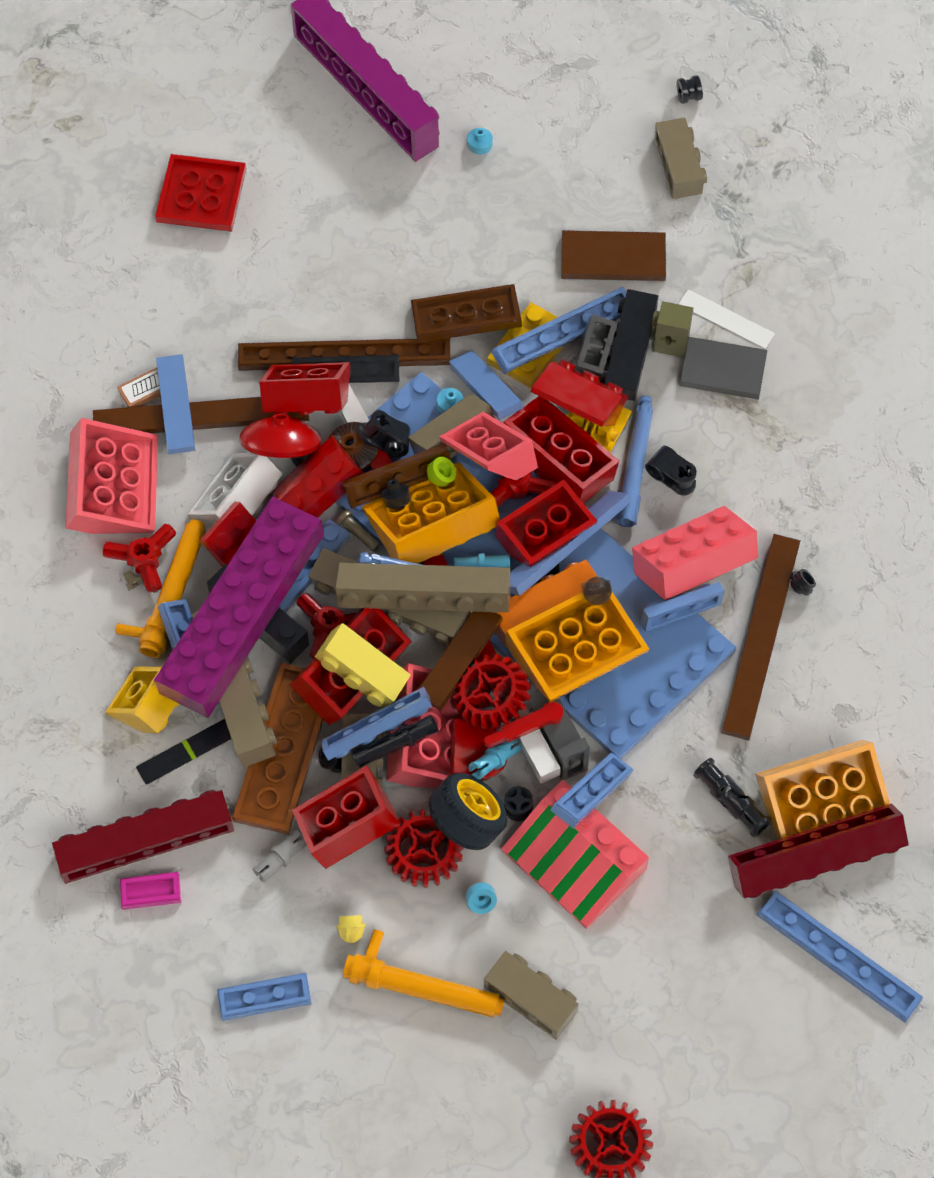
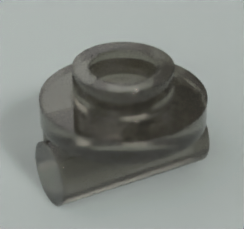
[581,577,612,605]

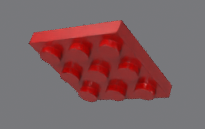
[155,154,247,232]

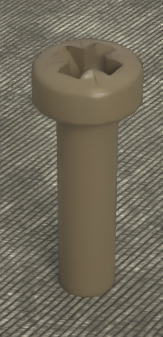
[336,510,380,552]

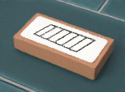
[117,367,161,407]

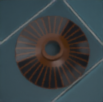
[328,422,379,470]

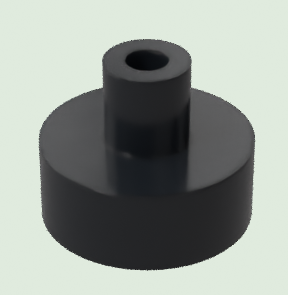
[382,479,411,509]

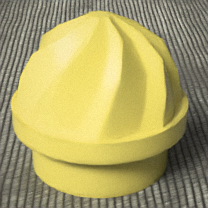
[336,915,366,943]

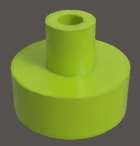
[427,457,456,487]

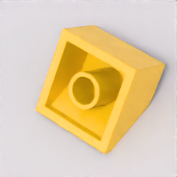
[105,666,179,734]

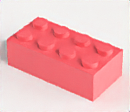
[632,506,758,601]

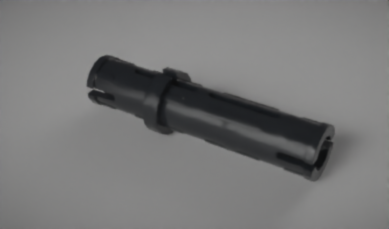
[352,715,439,768]

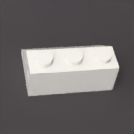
[187,452,283,529]

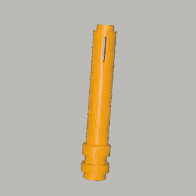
[115,519,206,658]
[342,930,505,1018]

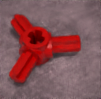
[490,472,556,508]
[103,524,176,593]
[296,593,357,659]

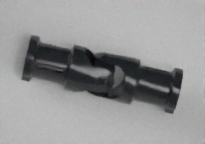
[693,758,772,837]

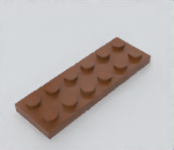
[232,663,324,835]

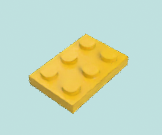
[487,302,564,388]

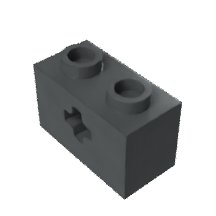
[574,314,618,376]

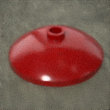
[240,414,322,458]

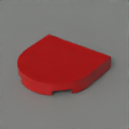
[450,719,507,781]

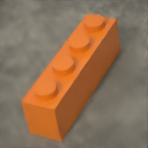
[495,560,602,647]

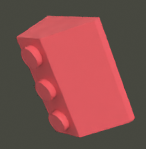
[440,412,538,480]

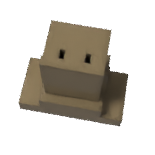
[124,570,143,591]

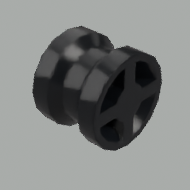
[676,75,703,104]
[504,786,533,822]

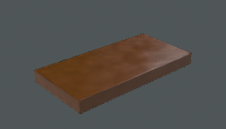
[561,230,666,281]
[411,284,522,343]

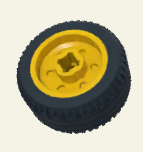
[429,773,507,850]

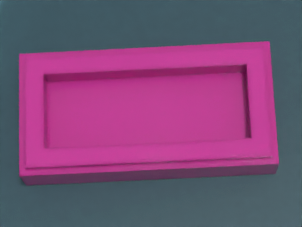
[120,872,182,910]

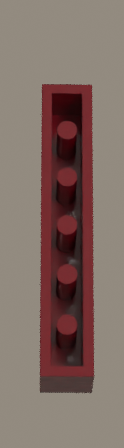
[52,790,234,884]
[728,803,909,899]

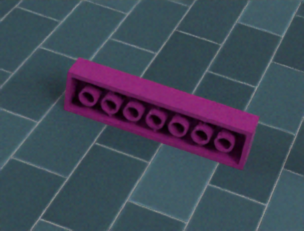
[291,0,440,162]
[154,496,324,718]

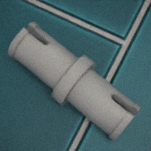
[252,830,307,883]

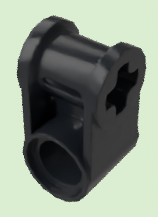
[357,410,410,458]
[645,445,697,496]

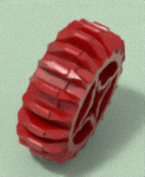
[453,654,531,732]
[384,809,464,888]
[569,1100,653,1178]

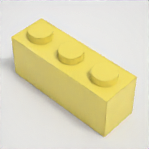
[315,623,411,708]

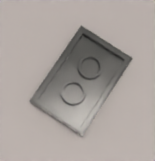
[680,337,768,400]

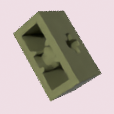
[650,301,694,358]

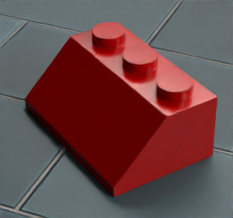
[530,359,628,427]
[259,362,350,415]
[273,435,364,518]
[495,479,597,566]
[292,765,401,869]

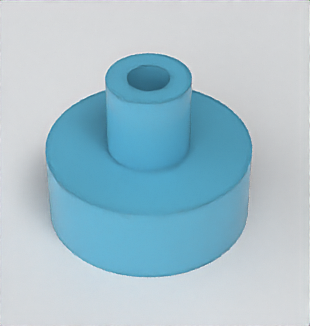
[467,128,493,155]
[436,388,464,414]
[466,883,497,914]

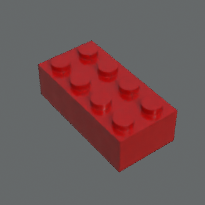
[503,396,620,503]
[289,608,412,726]

